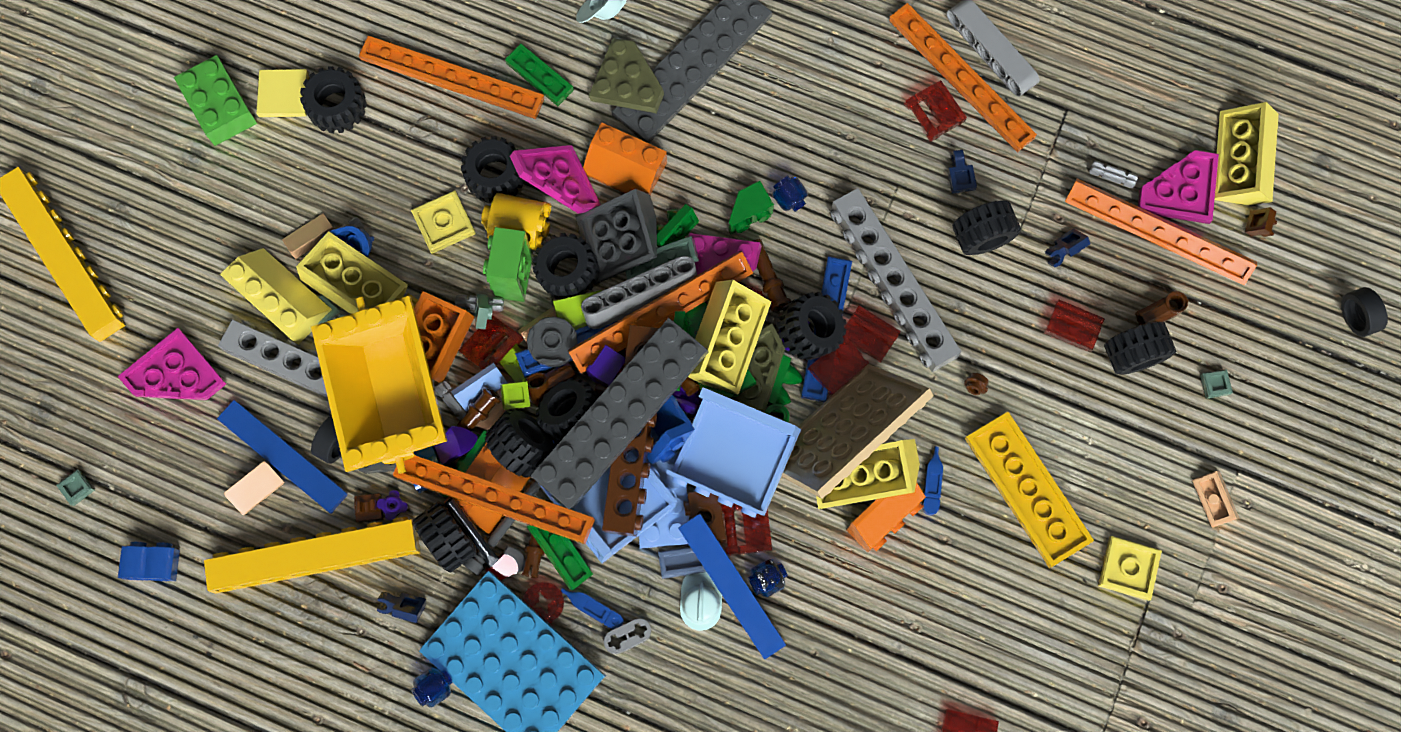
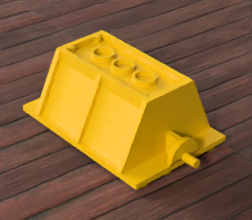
[311,296,447,474]

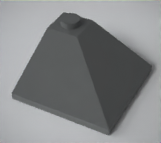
[575,189,657,285]

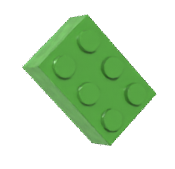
[173,55,257,146]
[483,227,533,302]

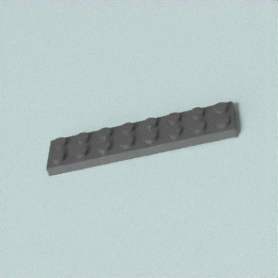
[612,0,772,143]
[531,318,709,510]

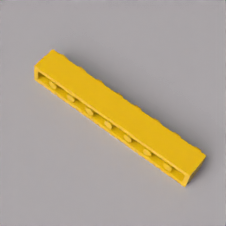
[0,167,126,342]
[204,517,420,594]

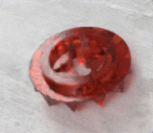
[523,582,564,623]

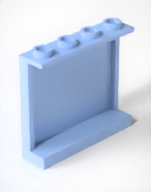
[666,387,801,518]
[538,450,677,563]

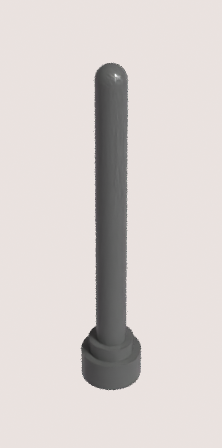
[462,479,541,576]

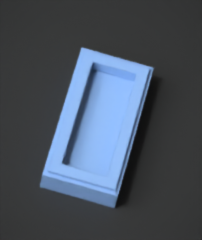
[451,363,508,411]

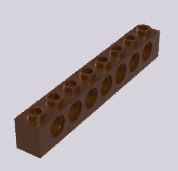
[602,325,659,537]

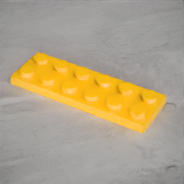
[964,412,1094,568]

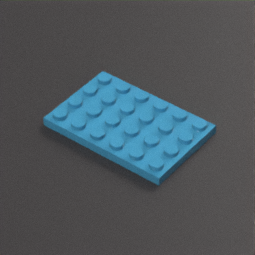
[419,571,606,732]

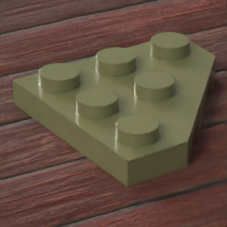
[589,38,664,114]
[732,324,785,412]

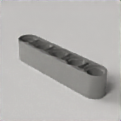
[947,0,1039,97]
[581,256,697,329]

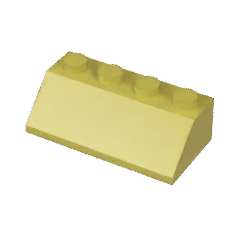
[1215,102,1279,205]
[296,231,408,314]
[220,248,332,345]
[688,280,771,394]
[816,439,920,509]

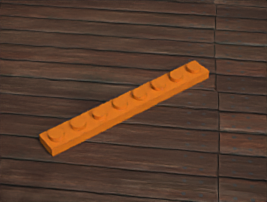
[889,3,1037,153]
[359,36,545,119]
[1065,178,1257,285]
[567,251,753,374]
[393,456,595,544]

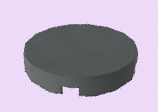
[527,316,578,367]

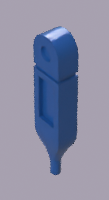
[922,446,943,516]
[560,588,624,630]

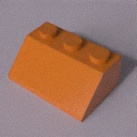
[583,122,667,195]
[414,291,474,383]
[444,442,531,535]
[846,482,925,553]

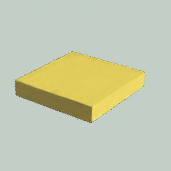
[256,69,309,117]
[411,190,476,254]
[1098,536,1162,601]

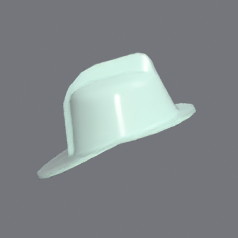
[576,0,626,23]
[680,572,722,631]

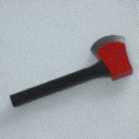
[445,498,525,580]

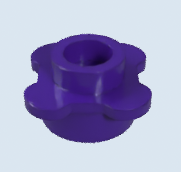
[377,490,408,521]

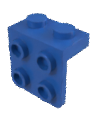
[647,395,695,464]

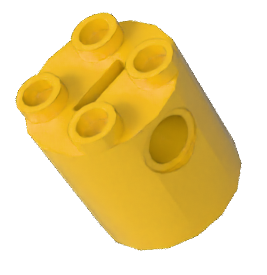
[481,193,552,250]

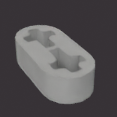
[604,619,651,655]

